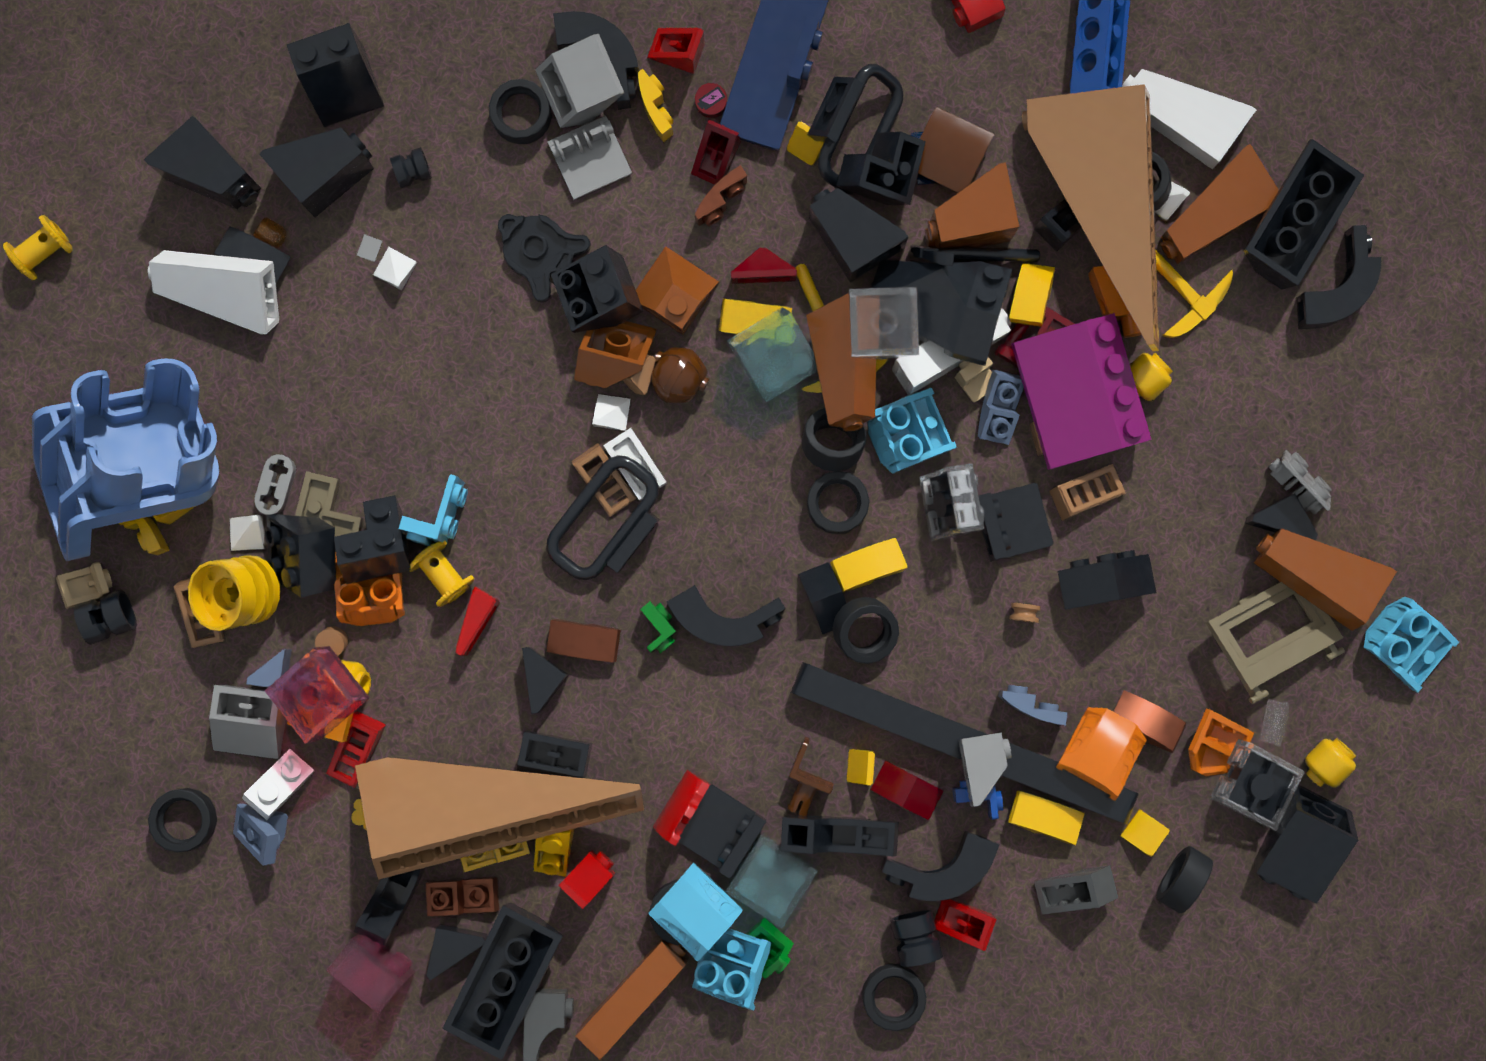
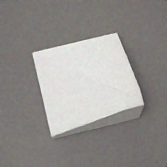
[1153,180,1190,221]
[373,247,417,290]
[592,394,631,431]
[230,515,264,551]

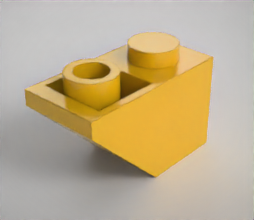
[533,828,575,877]

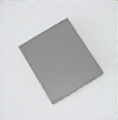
[357,234,382,262]

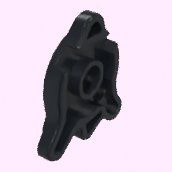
[498,214,591,303]

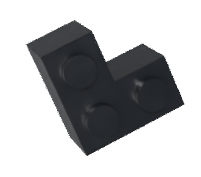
[836,131,926,205]
[334,495,411,584]
[1058,550,1157,610]

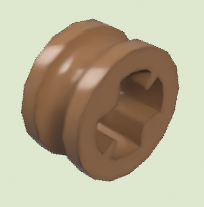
[1009,603,1041,623]

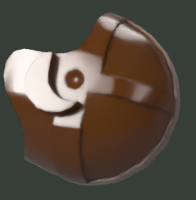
[651,348,710,403]

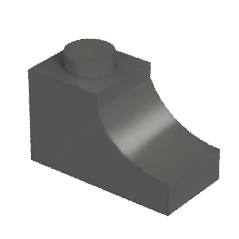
[1034,865,1118,915]
[523,988,574,1061]

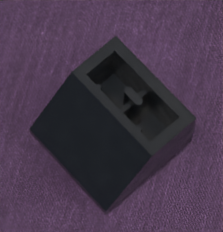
[551,245,644,333]
[264,514,336,598]
[517,731,593,779]

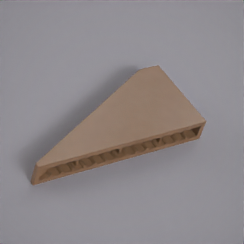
[1022,84,1159,351]
[355,757,644,880]

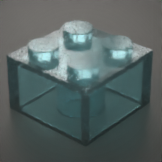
[727,307,818,402]
[725,832,818,928]

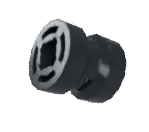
[390,147,432,189]

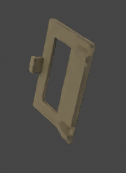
[1205,582,1345,704]

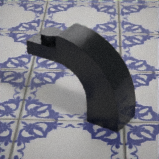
[553,11,639,110]
[1296,225,1381,329]
[667,585,785,647]
[781,816,899,857]
[880,831,999,901]
[354,867,426,946]

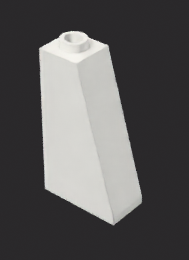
[1122,69,1256,169]
[148,250,279,334]
[892,308,1011,396]

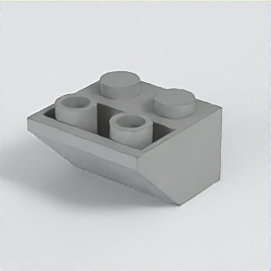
[535,34,624,128]
[209,685,290,759]

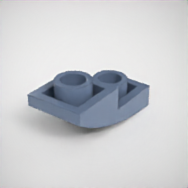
[978,370,1024,445]
[998,685,1067,726]

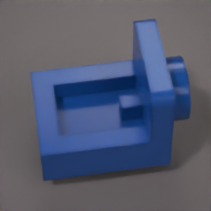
[952,780,1003,820]

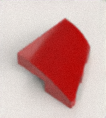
[653,770,710,846]

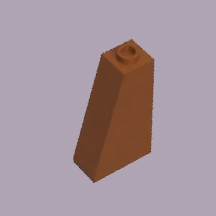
[1161,144,1279,264]
[806,290,878,431]
[1253,529,1397,631]
[575,939,687,1060]

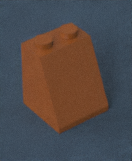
[925,162,1019,249]

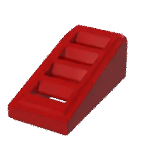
[455,586,500,656]
[326,711,386,788]

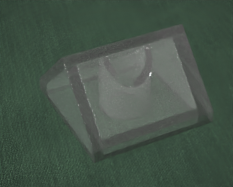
[849,287,919,360]

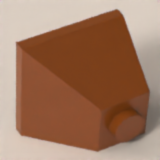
[636,246,719,335]
[574,321,657,388]

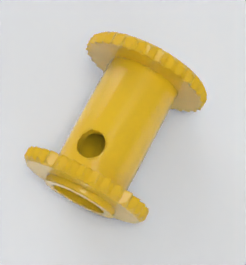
[3,215,73,280]
[410,541,474,607]

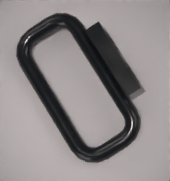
[807,64,903,194]
[546,455,660,580]

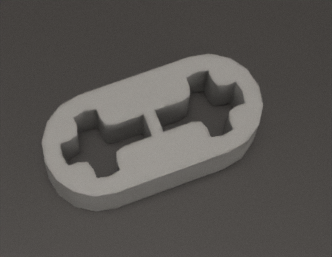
[254,454,296,515]

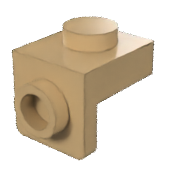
[955,357,993,403]
[56,562,112,609]

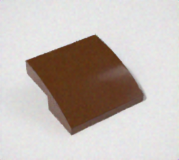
[918,106,995,193]

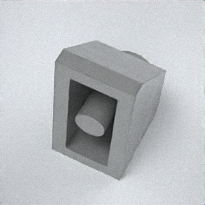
[958,732,1011,807]

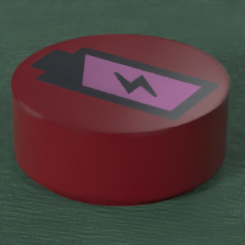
[695,83,727,118]

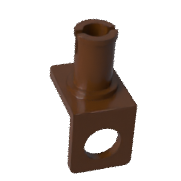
[787,736,833,816]

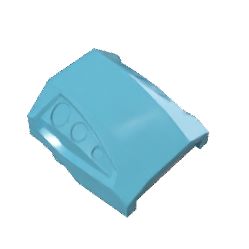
[868,388,957,474]
[1364,597,1459,693]
[648,862,743,962]
[692,928,771,1011]

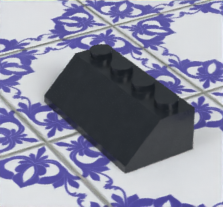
[1243,139,1364,290]
[442,903,563,1060]

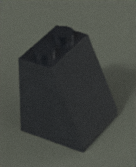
[287,23,385,127]
[144,116,261,210]
[259,128,374,218]
[809,188,908,283]
[1255,781,1358,904]

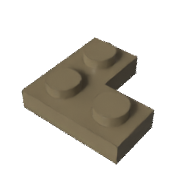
[295,471,364,536]

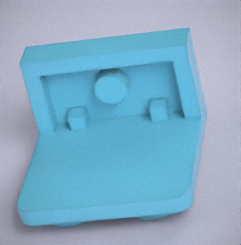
[399,474,468,546]

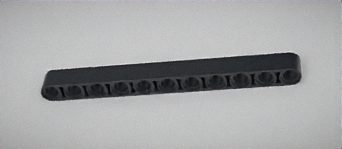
[790,662,1139,824]

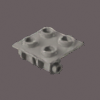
[548,116,632,200]
[1268,450,1332,515]

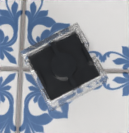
[919,463,984,541]
[1210,739,1305,831]

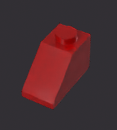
[558,850,615,909]

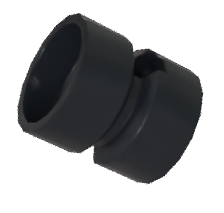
[74,590,137,645]
[890,910,943,967]

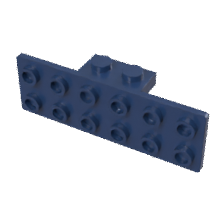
[720,0,829,151]

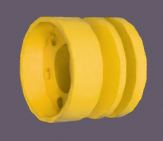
[188,555,280,631]

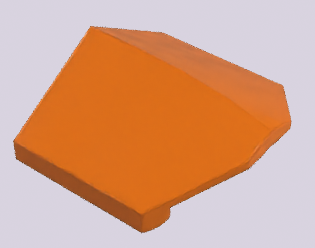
[1188,708,1254,776]

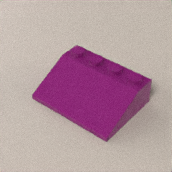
[1011,313,1152,470]

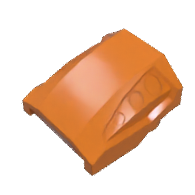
[334,552,405,626]
[1056,707,1147,801]

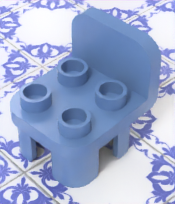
[32,358,219,561]

